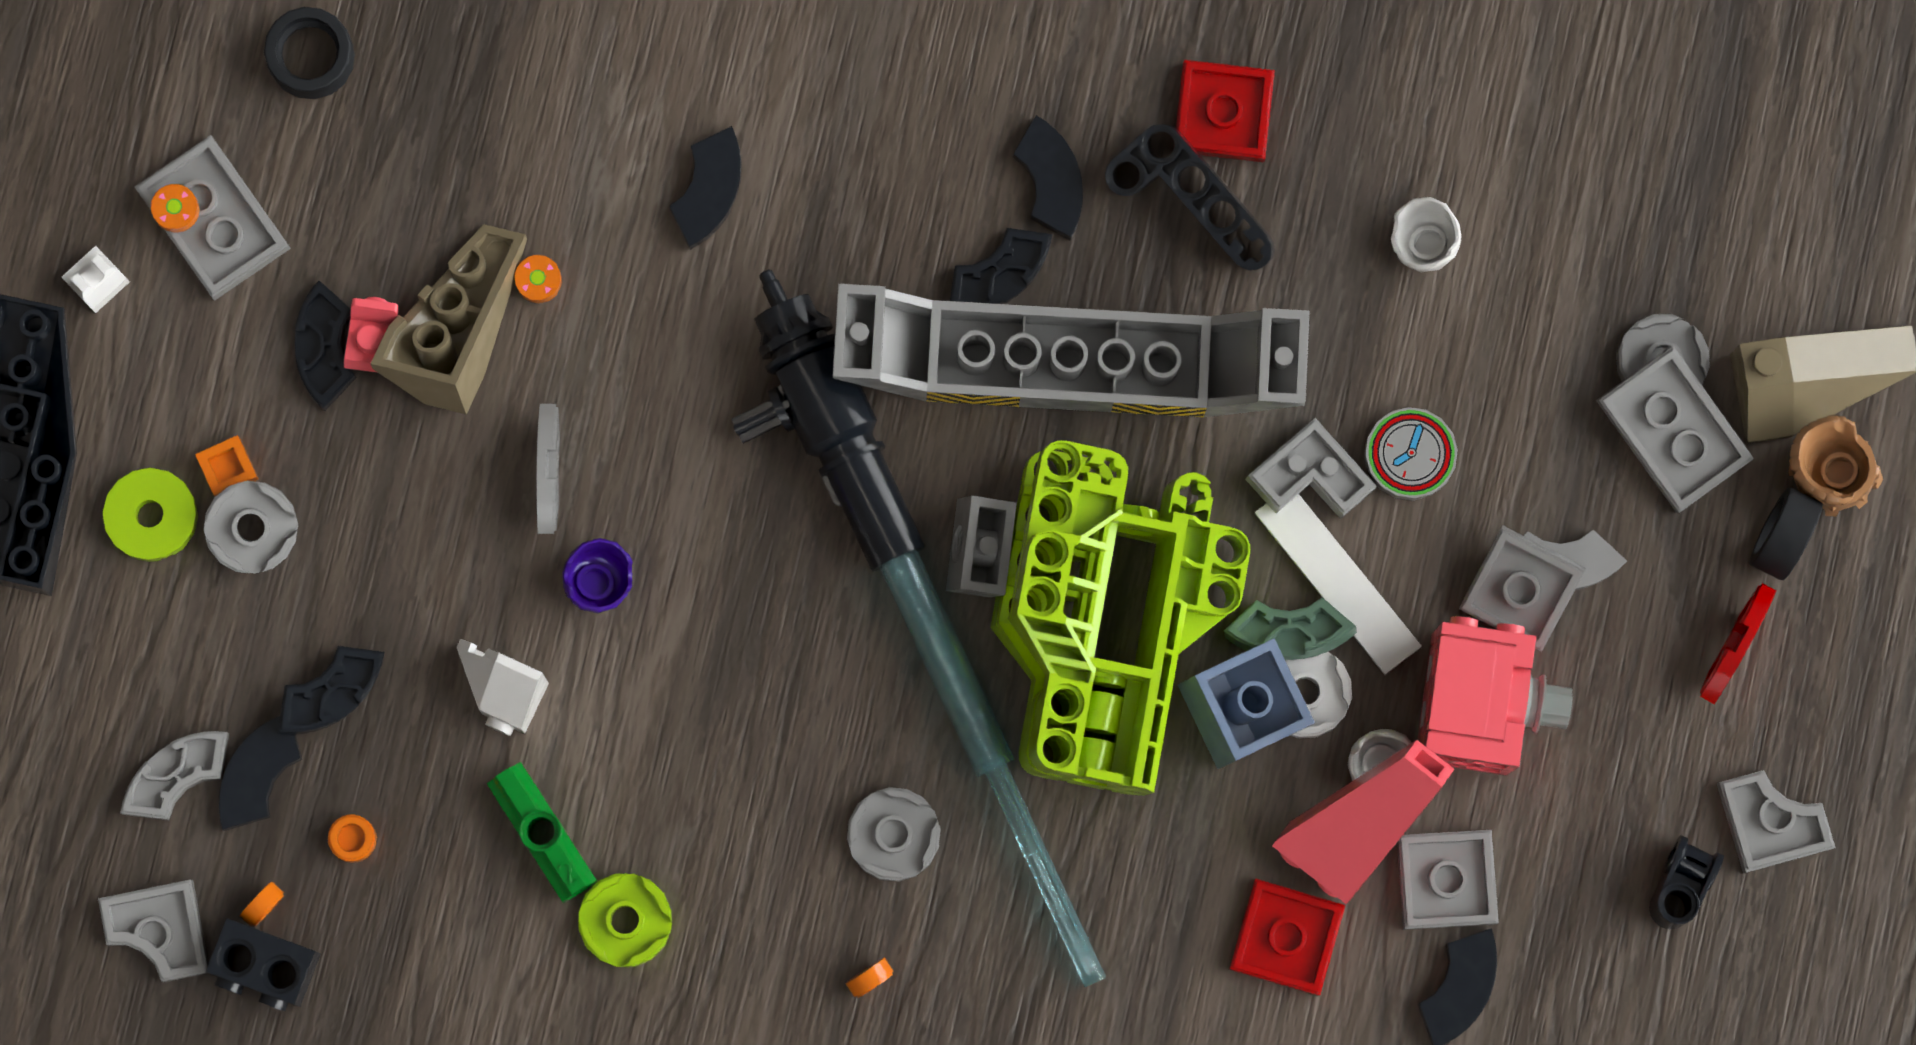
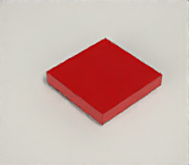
[1173,60,1275,163]
[1229,878,1346,996]

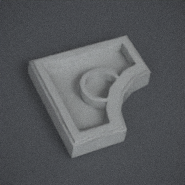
[1717,770,1836,874]
[98,879,209,982]

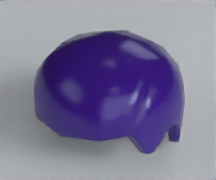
[562,538,633,614]

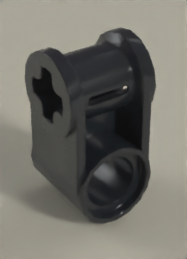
[1649,835,1724,929]

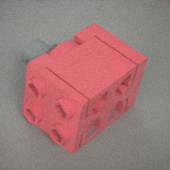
[1418,616,1573,775]

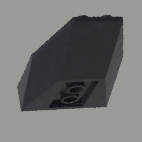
[0,294,77,596]

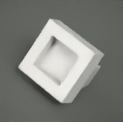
[62,246,129,313]

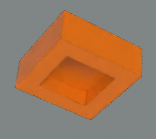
[195,435,259,497]

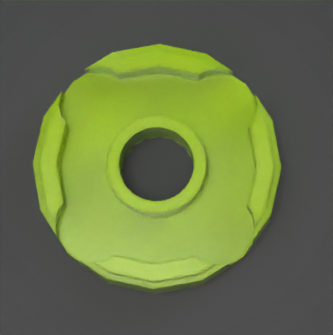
[103,468,198,562]
[578,873,672,967]

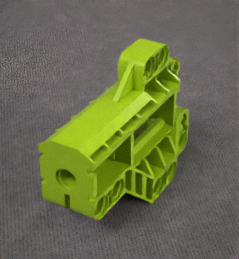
[990,440,1250,796]

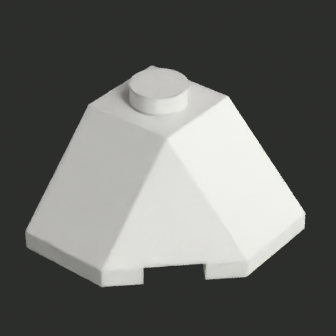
[457,639,549,736]

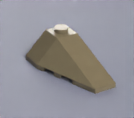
[370,224,527,415]
[1730,325,1916,444]

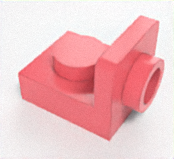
[344,297,398,373]

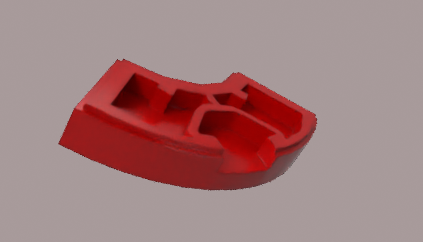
[1700,583,1776,705]

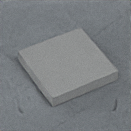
[1459,525,1586,652]
[1397,830,1499,930]

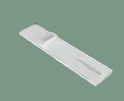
[1255,495,1422,675]

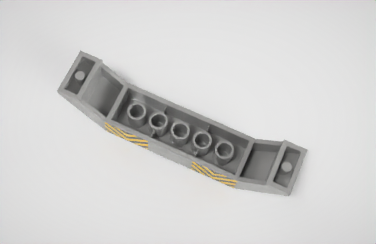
[833,284,1310,418]

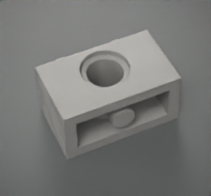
[946,496,1017,598]

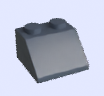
[1178,638,1315,769]

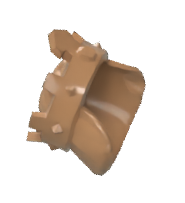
[1789,415,1883,517]

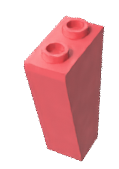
[1272,740,1454,904]

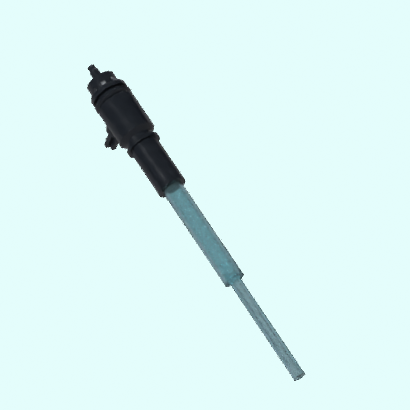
[731,269,1106,987]

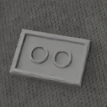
[135,135,291,301]
[1596,346,1754,513]

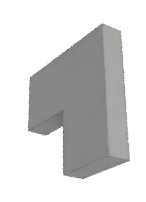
[1245,418,1377,519]

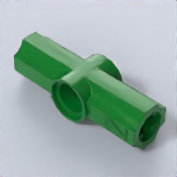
[487,762,597,903]

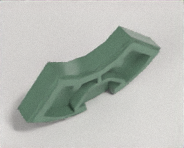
[1224,597,1357,660]

